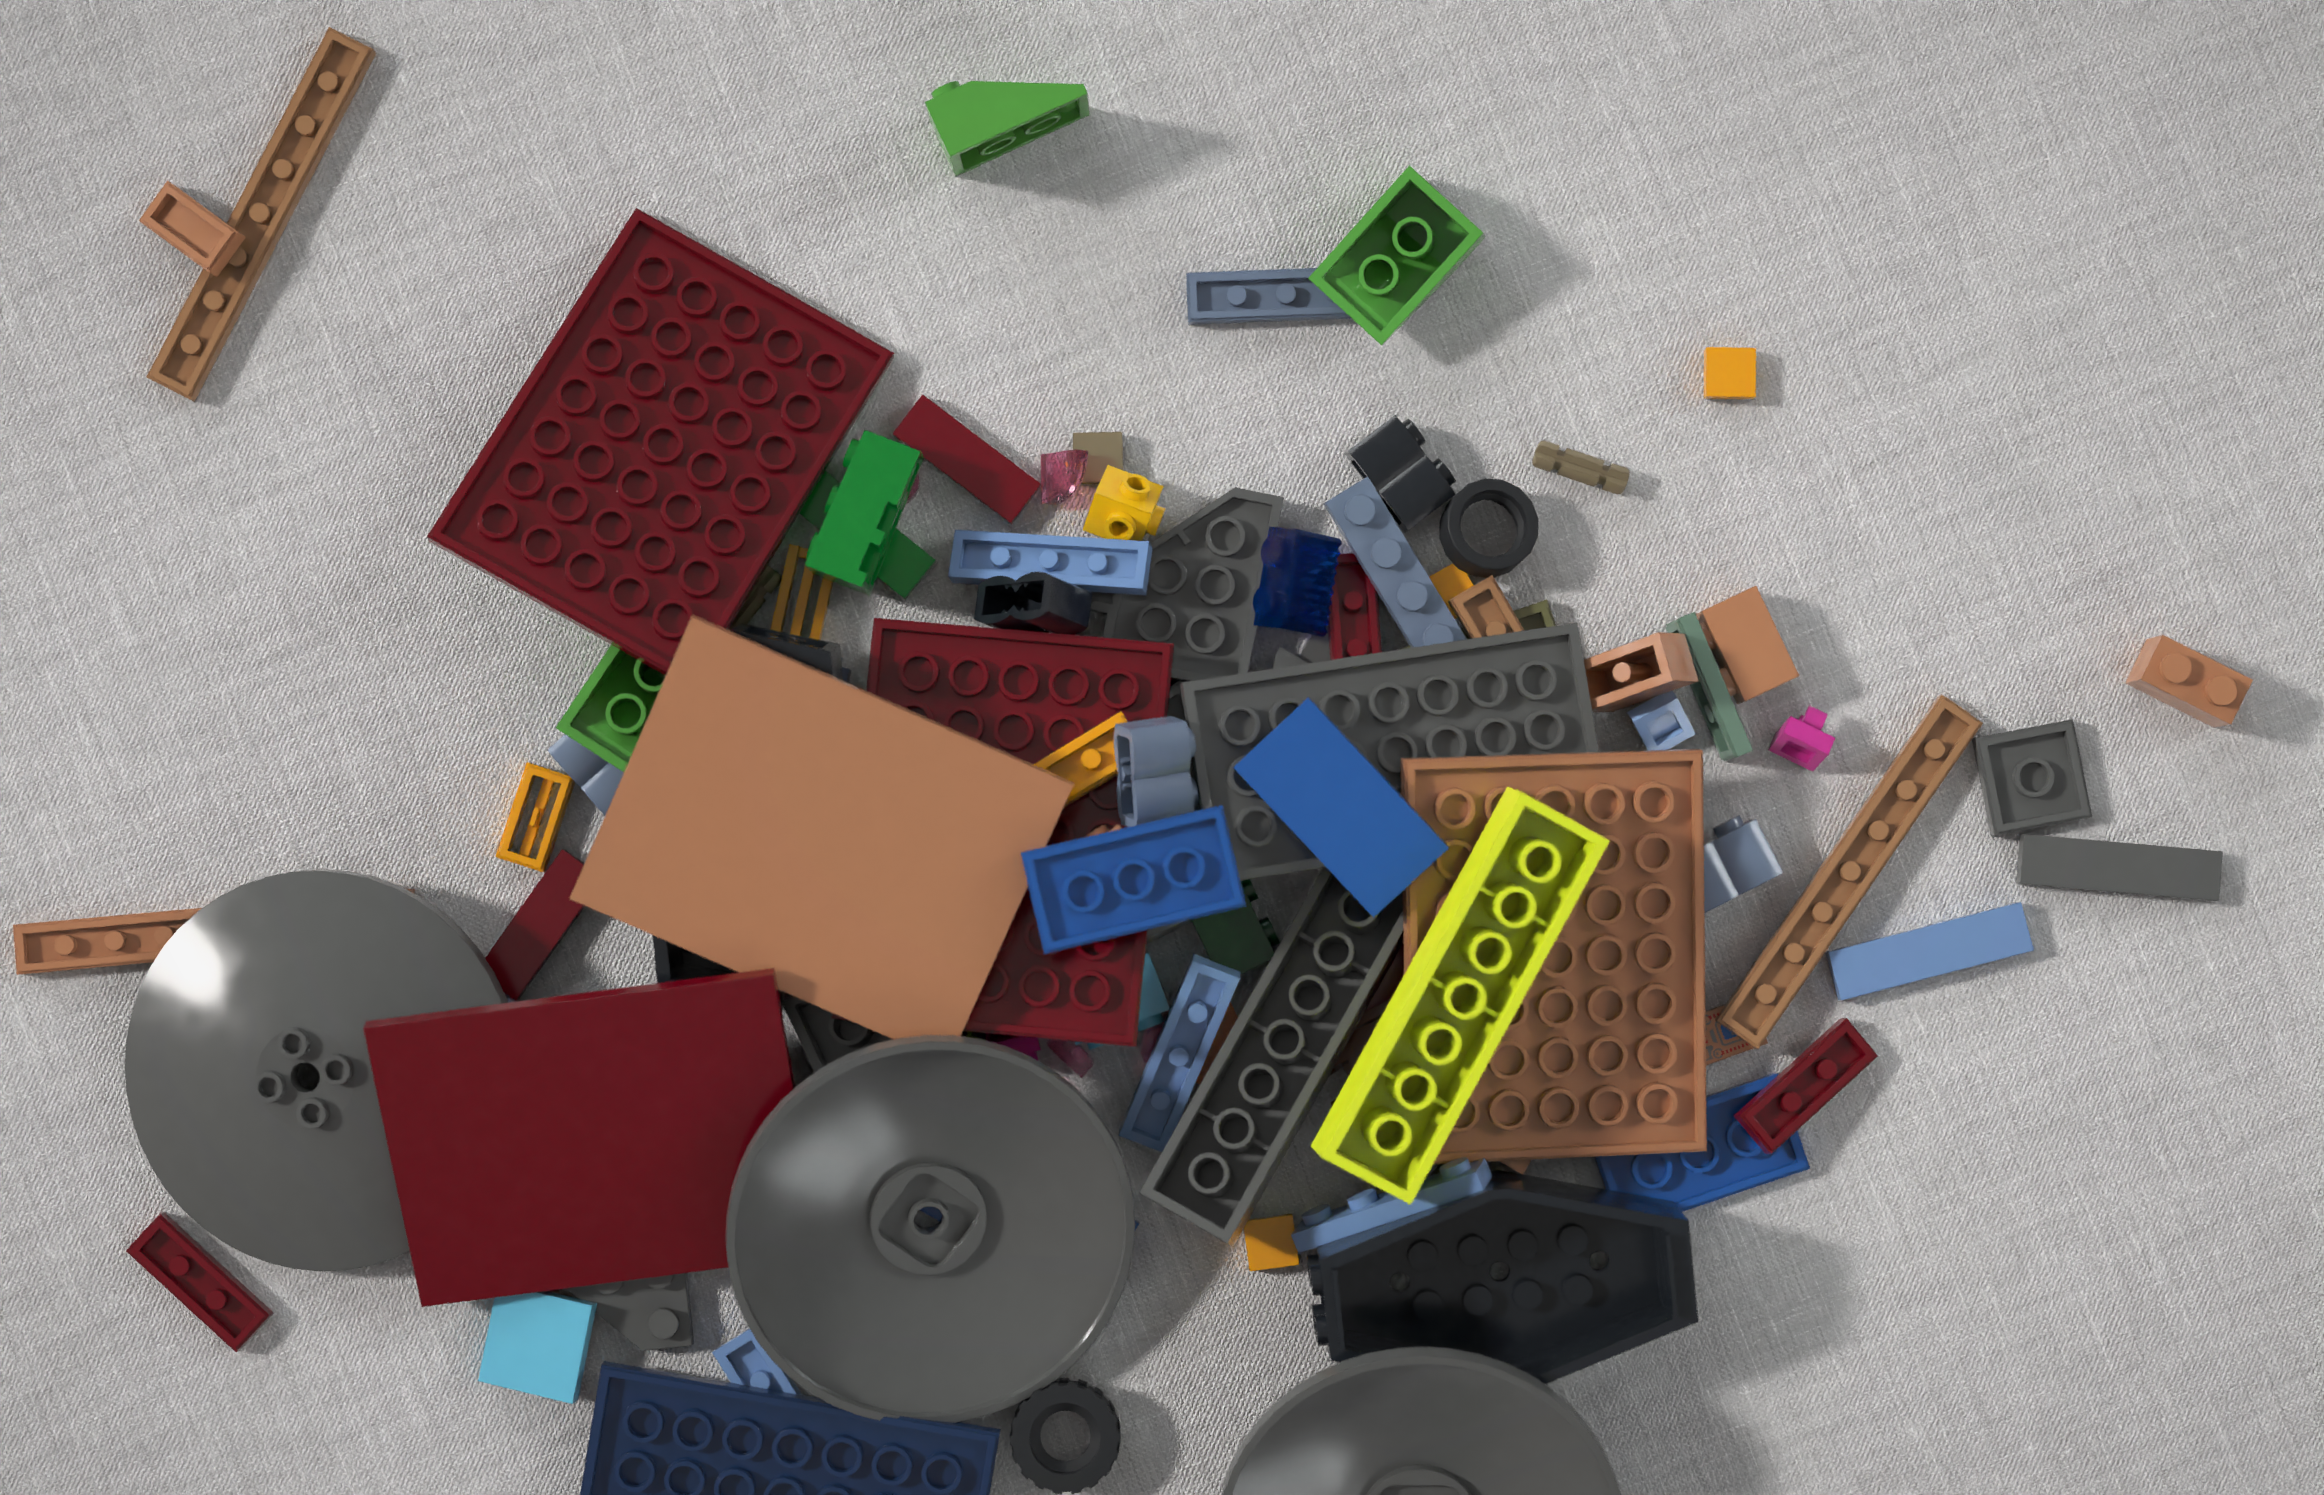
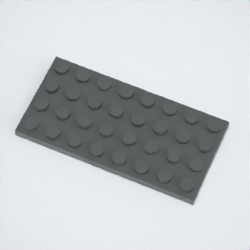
[1180,623,1599,881]

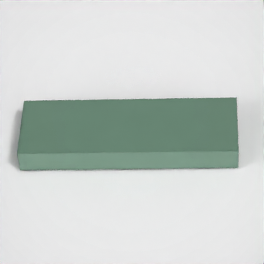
[1665,612,1753,761]

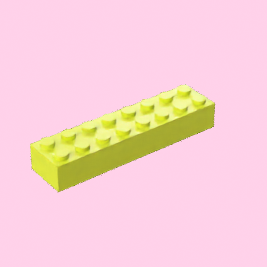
[1311,787,1610,1205]

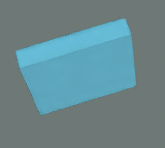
[478,1291,597,1404]

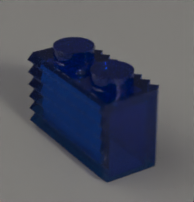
[1253,527,1342,637]

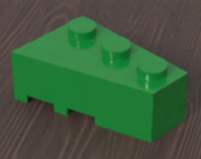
[805,430,924,596]

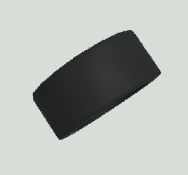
[1439,478,1538,578]

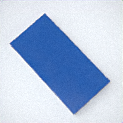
[1233,697,1449,918]
[1020,805,1246,954]
[1594,1073,1810,1212]

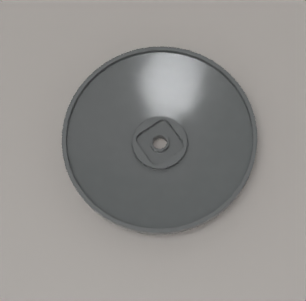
[125,869,508,1271]
[726,1035,1135,1423]
[1221,1347,1621,1495]

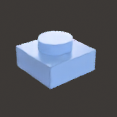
[1627,691,1696,751]

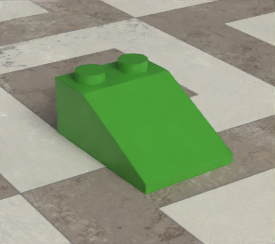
[925,81,1090,176]
[1308,166,1486,346]
[556,645,666,772]

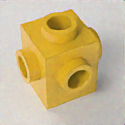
[1083,465,1166,541]

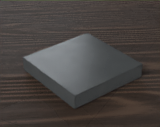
[1972,719,2092,836]

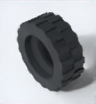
[1010,1378,1121,1495]

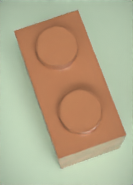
[1696,586,1799,704]
[1584,632,1698,712]
[2125,635,2253,728]

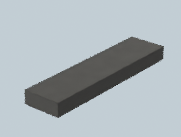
[2016,834,2223,901]

